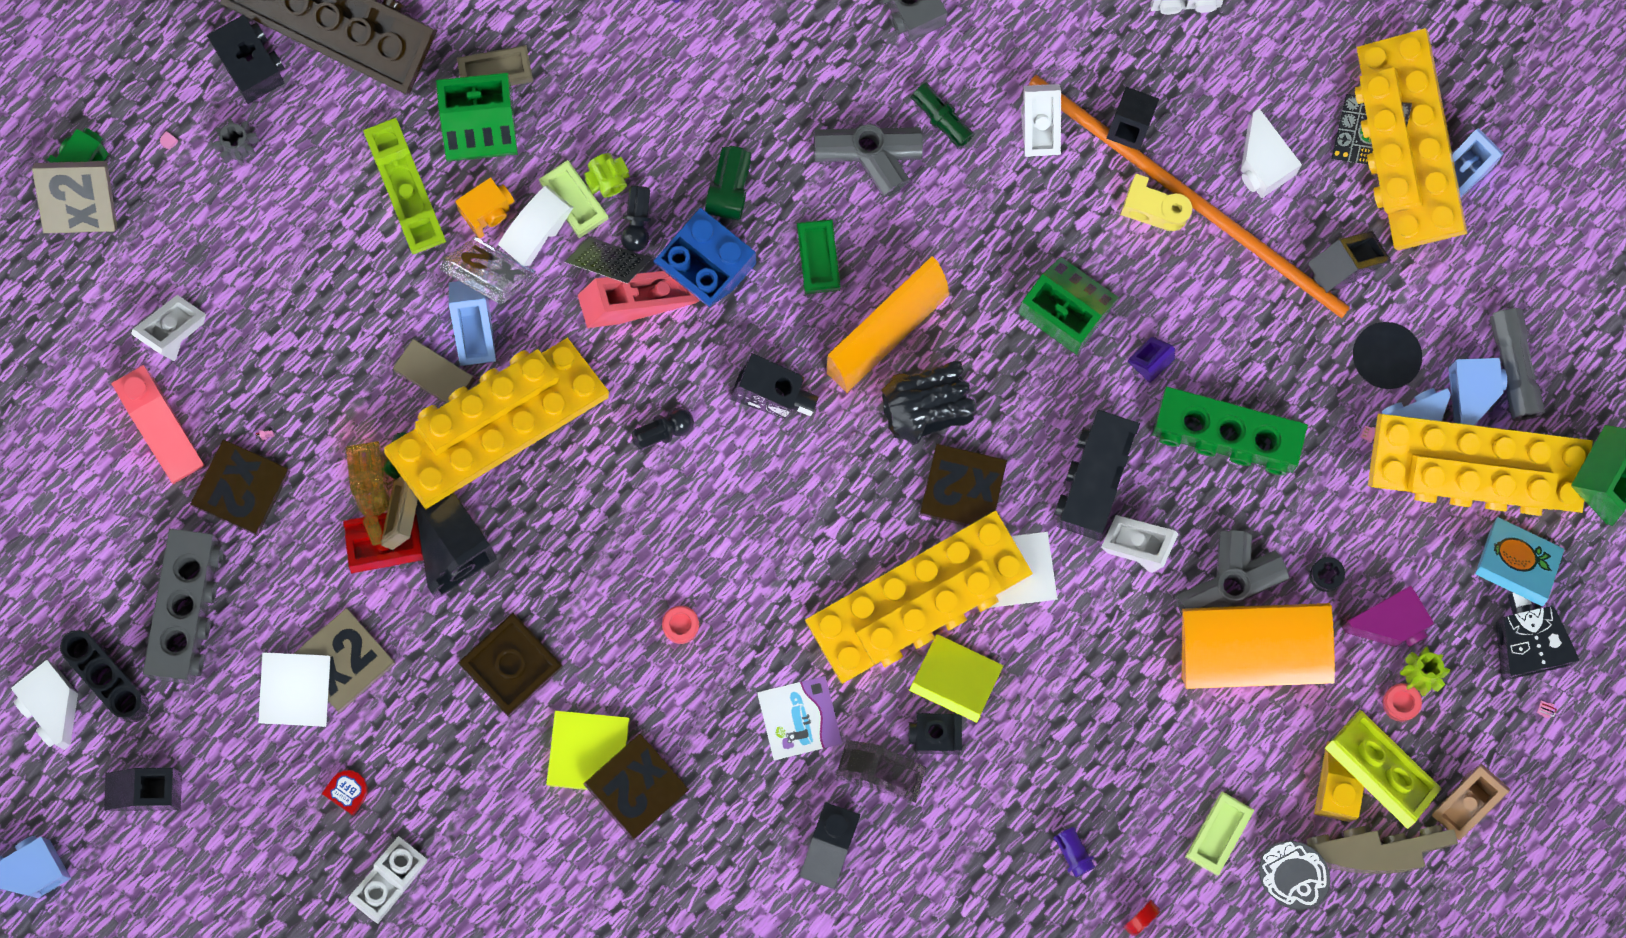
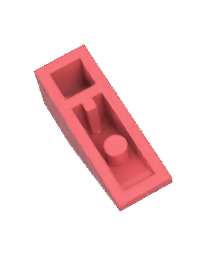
[578,271,699,328]
[111,365,205,484]

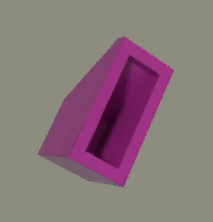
[1341,586,1434,647]

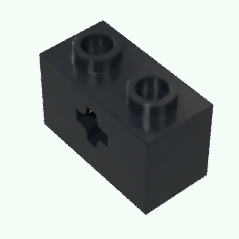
[207,14,285,104]

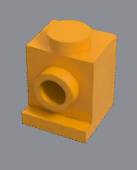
[455,177,515,239]

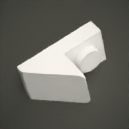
[1021,84,1061,157]
[131,295,206,361]
[1101,515,1178,573]

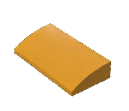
[827,256,949,393]
[1182,603,1335,689]

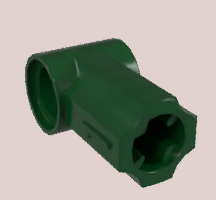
[705,146,752,221]

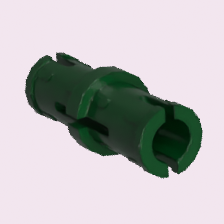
[911,82,975,149]

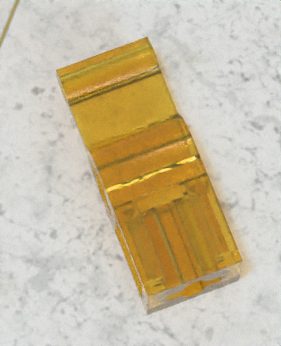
[346,441,389,545]

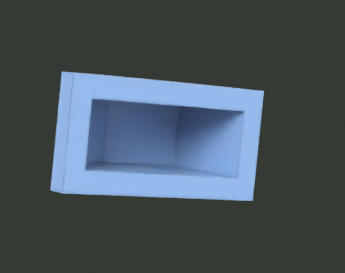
[449,278,496,366]
[1448,358,1507,425]

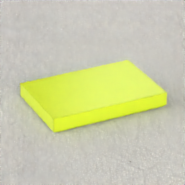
[1325,710,1441,829]

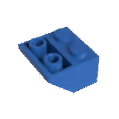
[654,208,756,307]

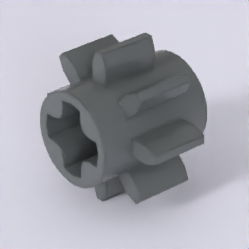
[212,119,259,166]

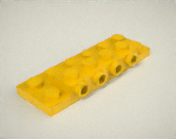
[1355,28,1468,250]
[384,337,609,509]
[1368,413,1593,516]
[805,511,1033,685]

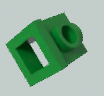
[47,128,109,163]

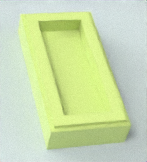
[538,160,609,238]
[1185,791,1255,876]

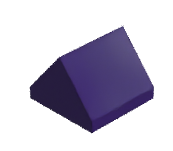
[1128,337,1175,383]

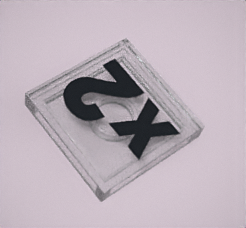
[440,236,536,304]

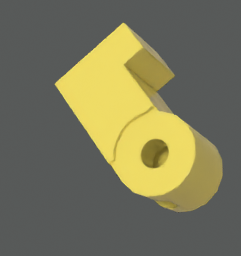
[1120,173,1192,231]

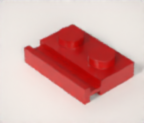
[343,511,423,574]

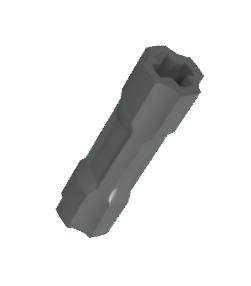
[1490,308,1545,421]

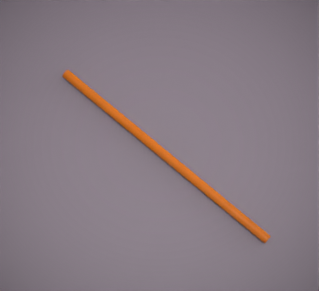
[1028,74,1350,319]

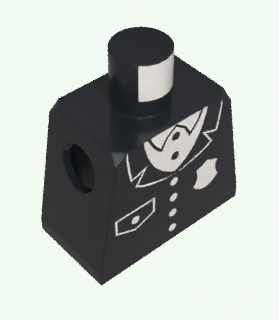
[729,353,819,419]
[1496,593,1579,681]

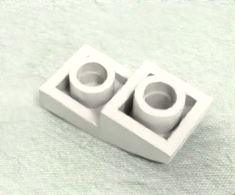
[498,186,574,266]
[349,836,428,924]

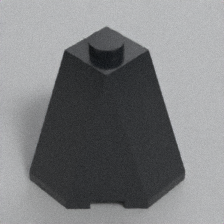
[416,493,497,600]

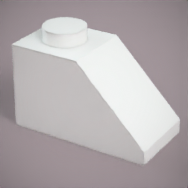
[1241,109,1302,198]

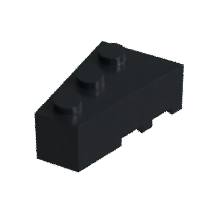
[1054,409,1140,541]

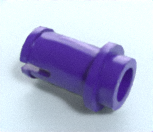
[1053,827,1095,878]

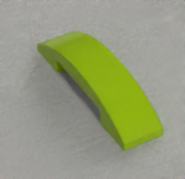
[363,118,446,255]

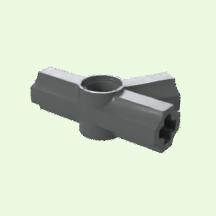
[813,124,923,198]
[1175,530,1289,615]

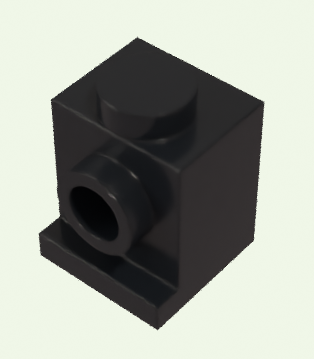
[908,713,962,755]

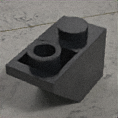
[104,768,182,811]

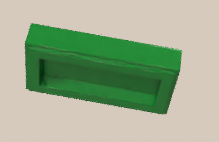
[797,219,841,294]

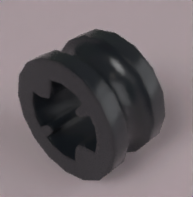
[1309,557,1345,592]

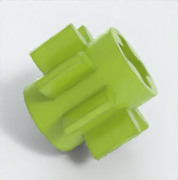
[584,153,630,198]
[1400,647,1450,697]

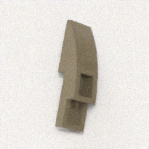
[1306,825,1458,874]

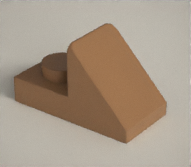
[1431,764,1510,840]

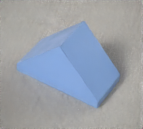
[1452,128,1504,197]

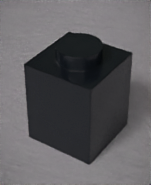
[1106,87,1159,151]

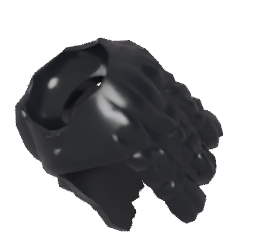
[881,361,976,445]

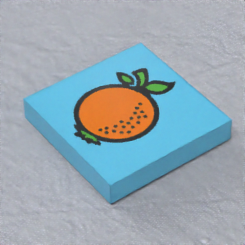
[1475,517,1564,607]

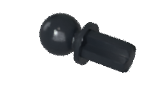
[621,185,651,252]
[631,408,694,450]

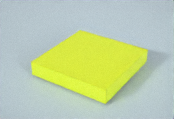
[909,634,1004,723]
[546,711,630,790]

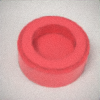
[662,606,699,644]
[1383,683,1422,722]

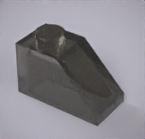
[836,740,927,803]

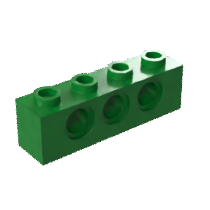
[1151,386,1308,476]

